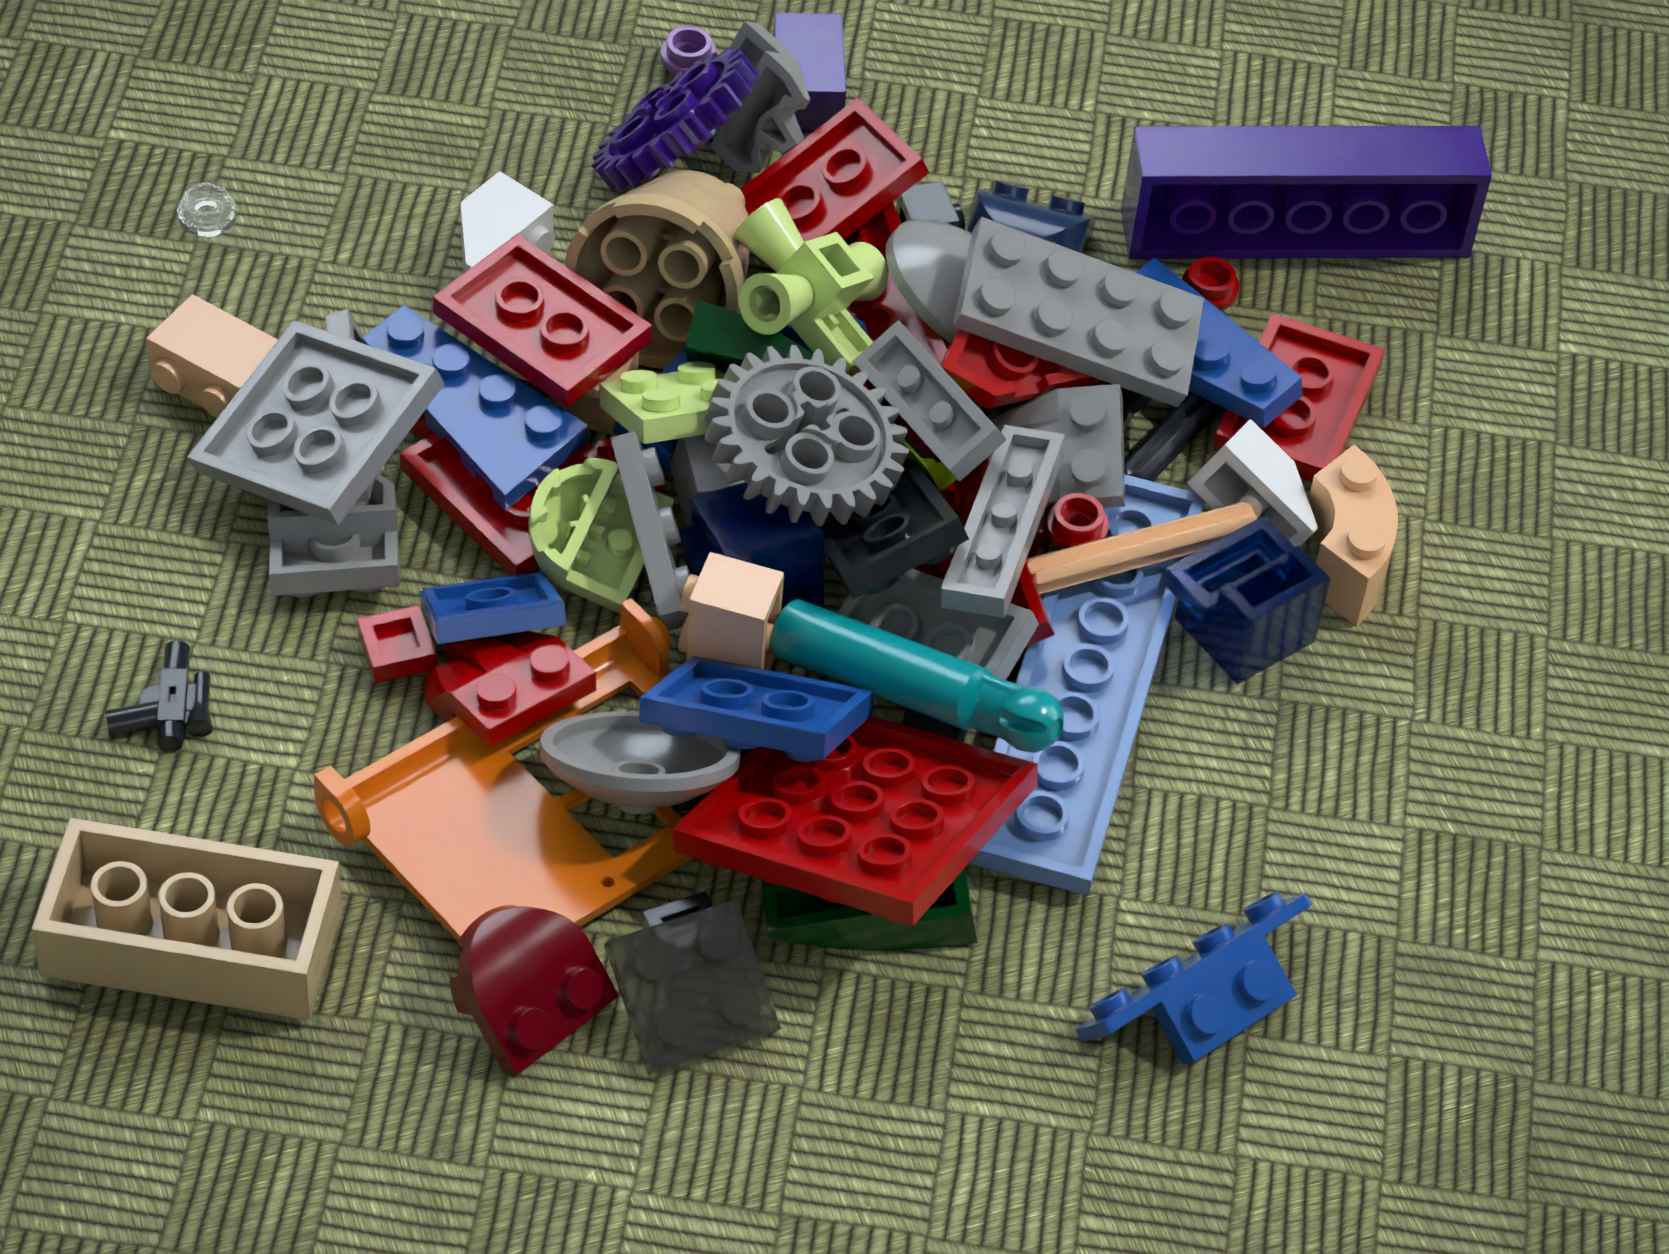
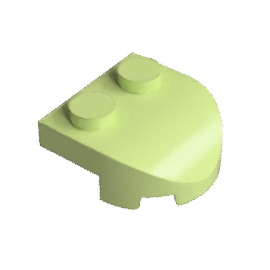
[529,458,674,614]

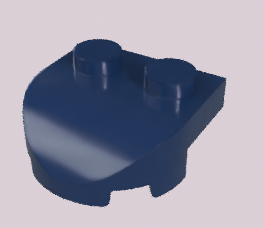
[967,180,1097,253]

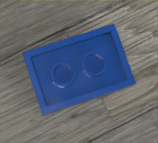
[639,656,874,762]

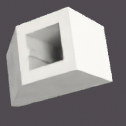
[461,171,555,273]

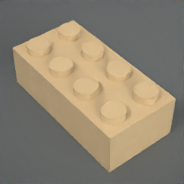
[31,818,342,1020]

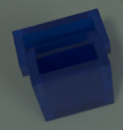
[677,482,824,611]
[1163,516,1331,685]

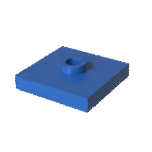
[419,571,567,644]

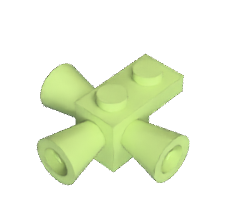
[734,198,888,377]

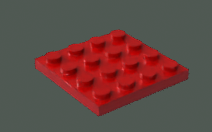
[672,716,1038,926]

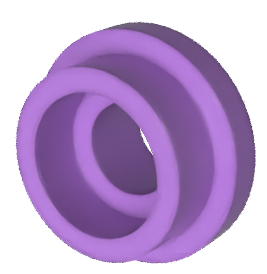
[661,26,717,75]

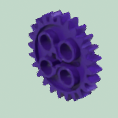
[591,48,758,191]

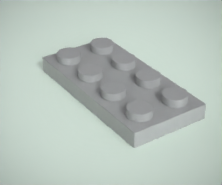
[952,217,1204,407]

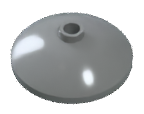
[886,220,972,343]
[540,711,741,814]

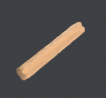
[1026,502,1259,594]

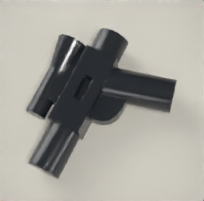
[105,641,213,752]

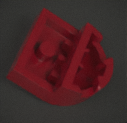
[450,905,619,1075]

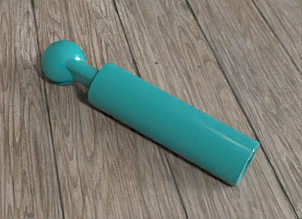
[771,599,1064,753]

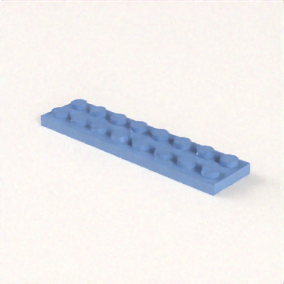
[969,474,1205,896]

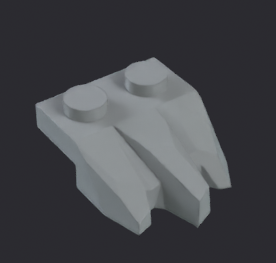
[710,21,810,173]
[989,384,1125,523]
[267,473,400,597]

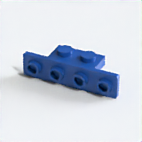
[1075,891,1312,1064]

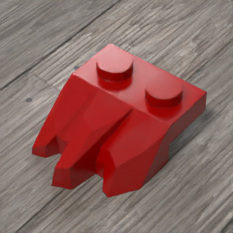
[424,631,597,748]

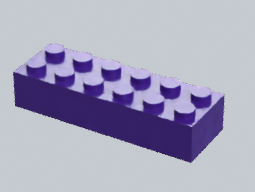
[1121,126,1492,259]

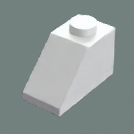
[1187,419,1318,570]

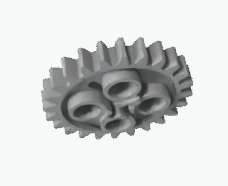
[704,345,909,526]

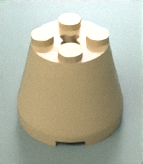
[564,170,749,368]

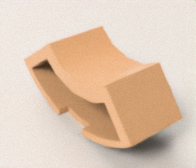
[1308,445,1398,627]

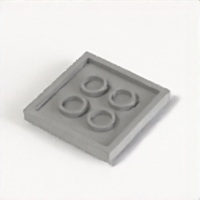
[187,320,444,525]

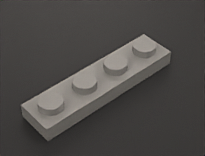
[941,425,1065,618]

